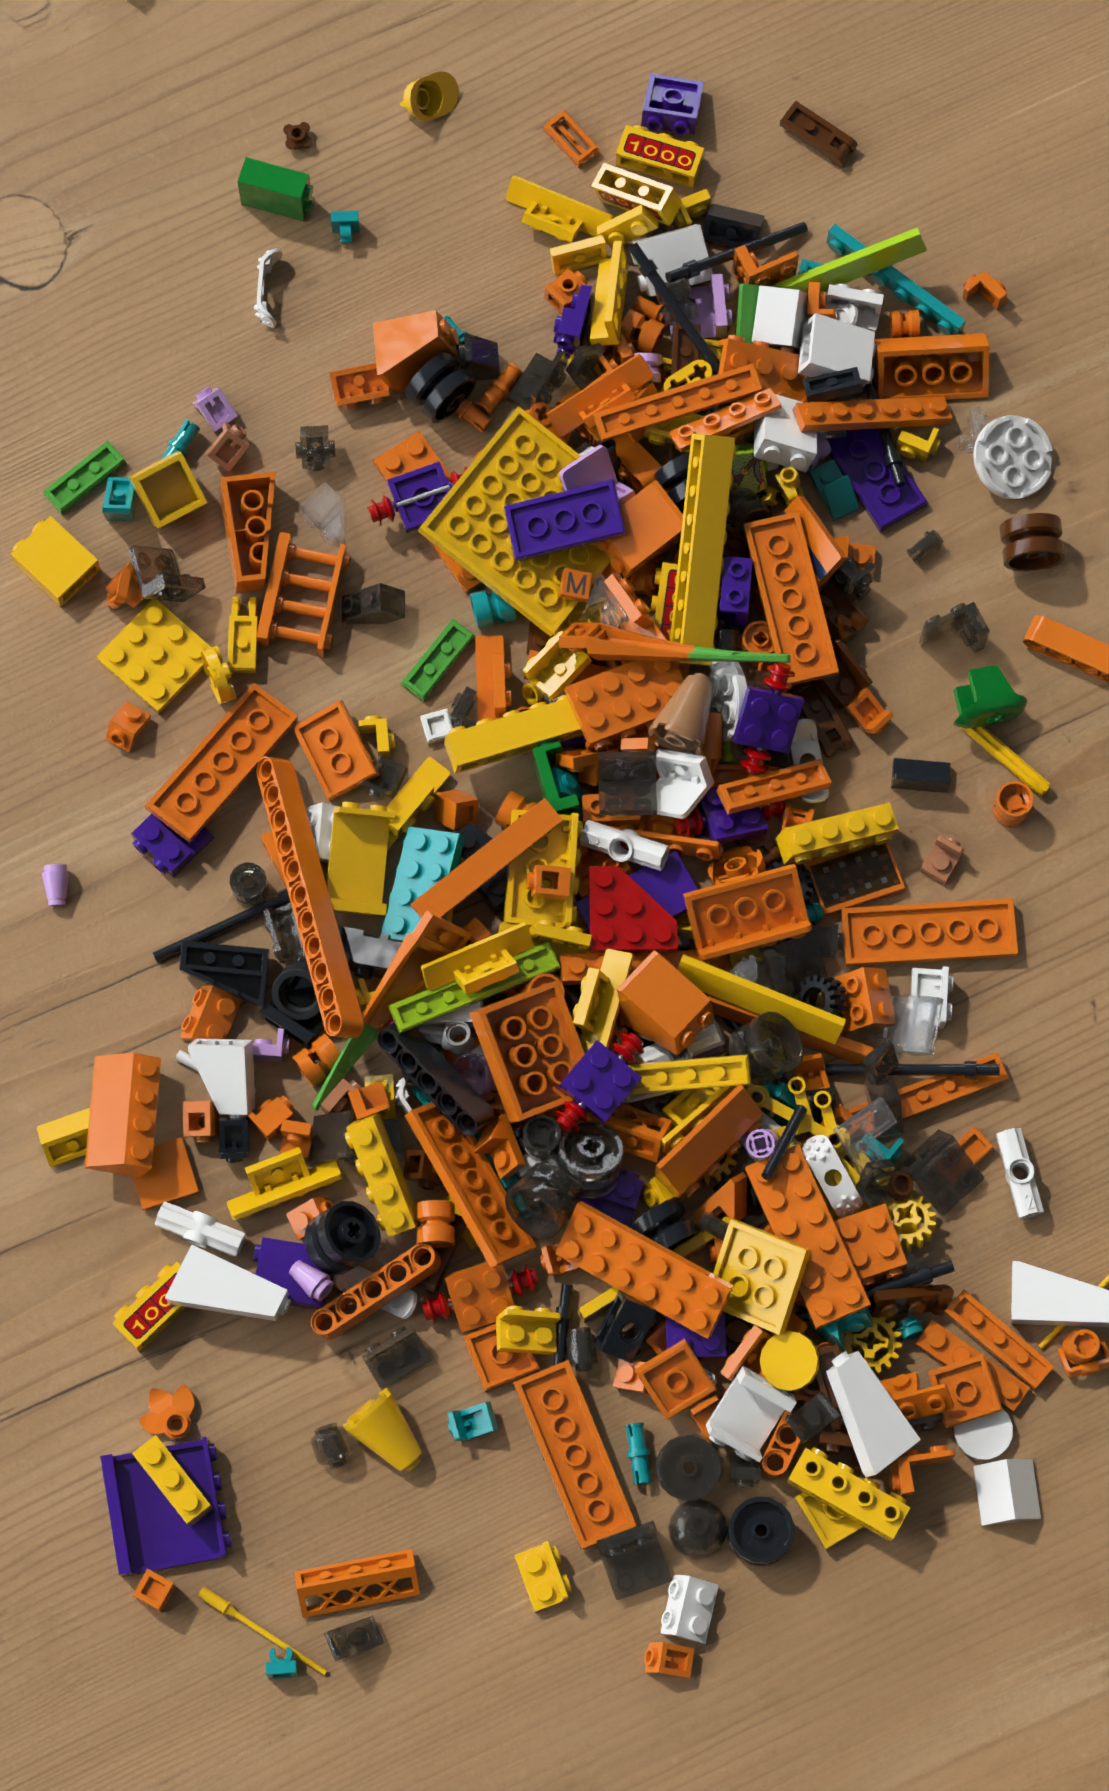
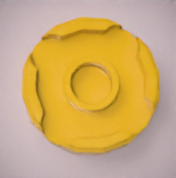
[760,1331,819,1391]

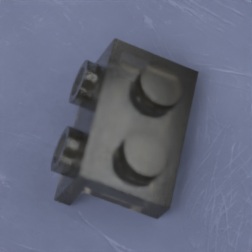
[264,902,306,965]
[362,1326,432,1391]

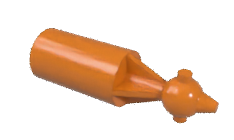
[699,712,722,788]

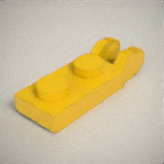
[227,596,258,673]

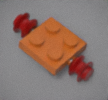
[422,1262,539,1333]

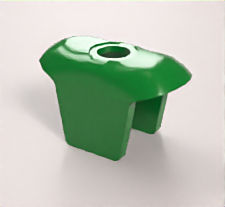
[953,665,1027,729]

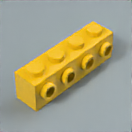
[776,802,899,865]
[345,1112,420,1237]
[786,1447,911,1542]

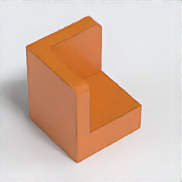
[433,790,479,830]
[348,1081,391,1120]
[133,1569,177,1612]

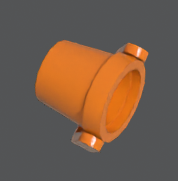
[105,562,152,609]
[1057,1328,1109,1378]

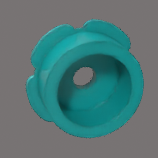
[896,1316,924,1341]

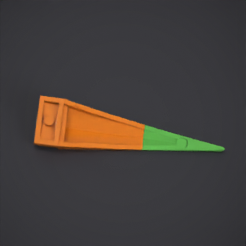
[559,622,791,663]
[311,910,471,1111]

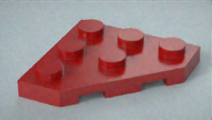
[589,866,678,953]

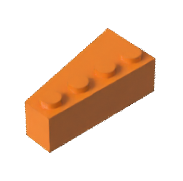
[219,471,276,594]

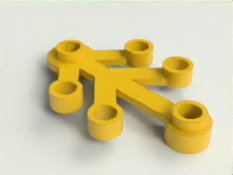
[747,1076,850,1154]

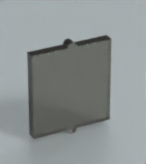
[309,1110,354,1164]

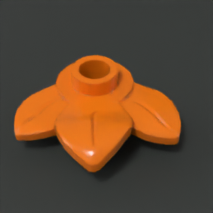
[139,1384,195,1440]

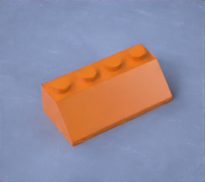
[875,333,989,400]
[85,1053,161,1178]
[655,1084,764,1200]

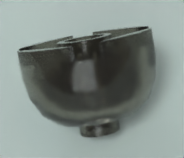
[668,1499,728,1560]

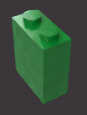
[237,157,315,222]

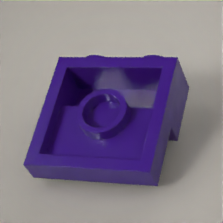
[641,73,704,136]
[553,284,592,359]
[131,814,214,878]
[572,1161,644,1226]

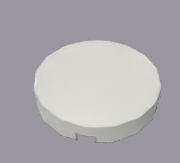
[953,1408,1013,1461]

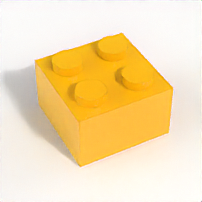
[128,451,208,529]

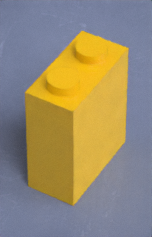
[10,516,101,607]

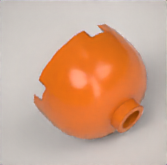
[708,846,767,885]

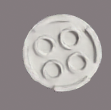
[973,415,1053,499]
[709,662,747,742]

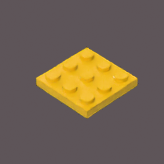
[96,597,211,714]
[713,1219,811,1335]

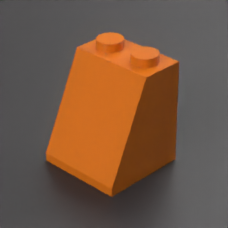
[373,310,459,394]
[595,480,683,578]
[617,950,714,1056]

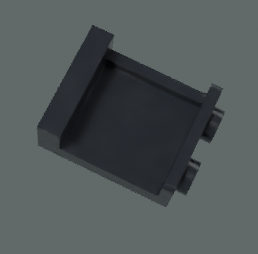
[260,956,324,1049]

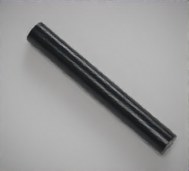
[761,1105,807,1181]

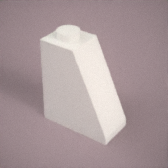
[188,1038,255,1118]

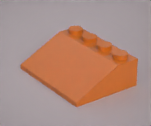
[469,980,585,1123]

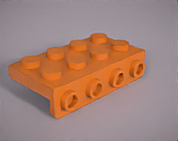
[718,335,811,404]
[564,661,684,751]
[683,864,812,962]
[794,1204,908,1309]

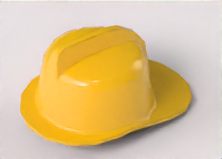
[400,71,459,122]

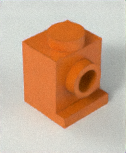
[544,268,588,315]
[526,864,571,902]
[248,1095,295,1142]
[183,1100,219,1143]

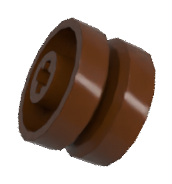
[999,513,1066,571]

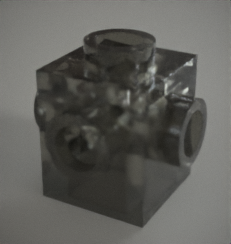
[295,425,336,471]

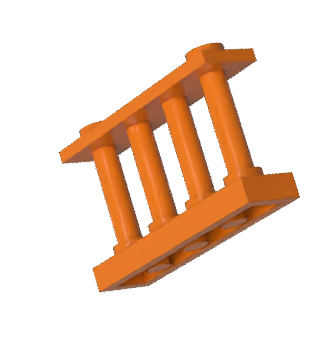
[256,532,351,658]

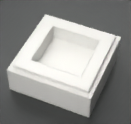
[420,709,453,745]

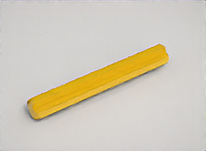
[961,727,1051,796]

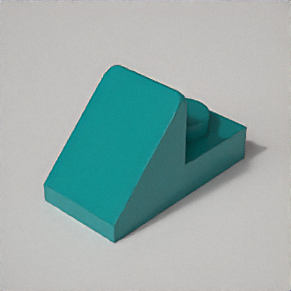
[808,459,859,521]
[102,477,136,522]
[807,1308,873,1351]

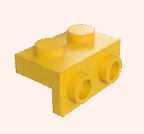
[523,631,592,701]

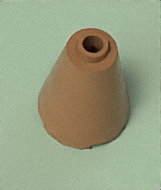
[648,673,713,755]

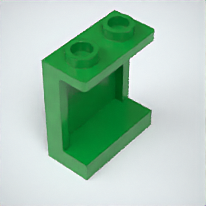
[533,740,579,815]

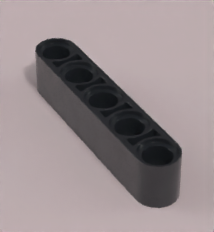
[377,1022,494,1136]

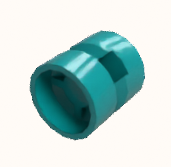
[470,590,516,629]

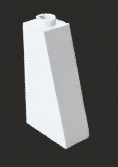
[165,1245,291,1321]
[1011,1261,1109,1327]
[826,1351,921,1477]

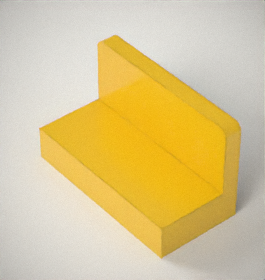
[37,1108,90,1167]

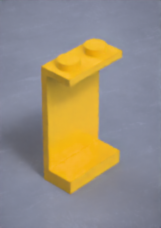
[326,802,396,916]

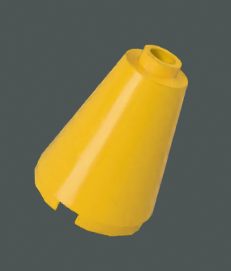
[342,1388,422,1472]

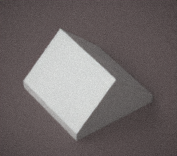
[752,286,808,349]
[973,1459,1041,1526]

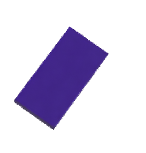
[825,429,928,532]
[504,479,627,562]
[575,851,698,932]

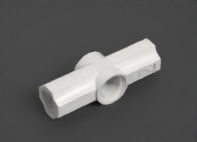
[580,820,669,871]
[635,1019,725,1063]
[996,1128,1044,1219]
[155,1201,246,1258]

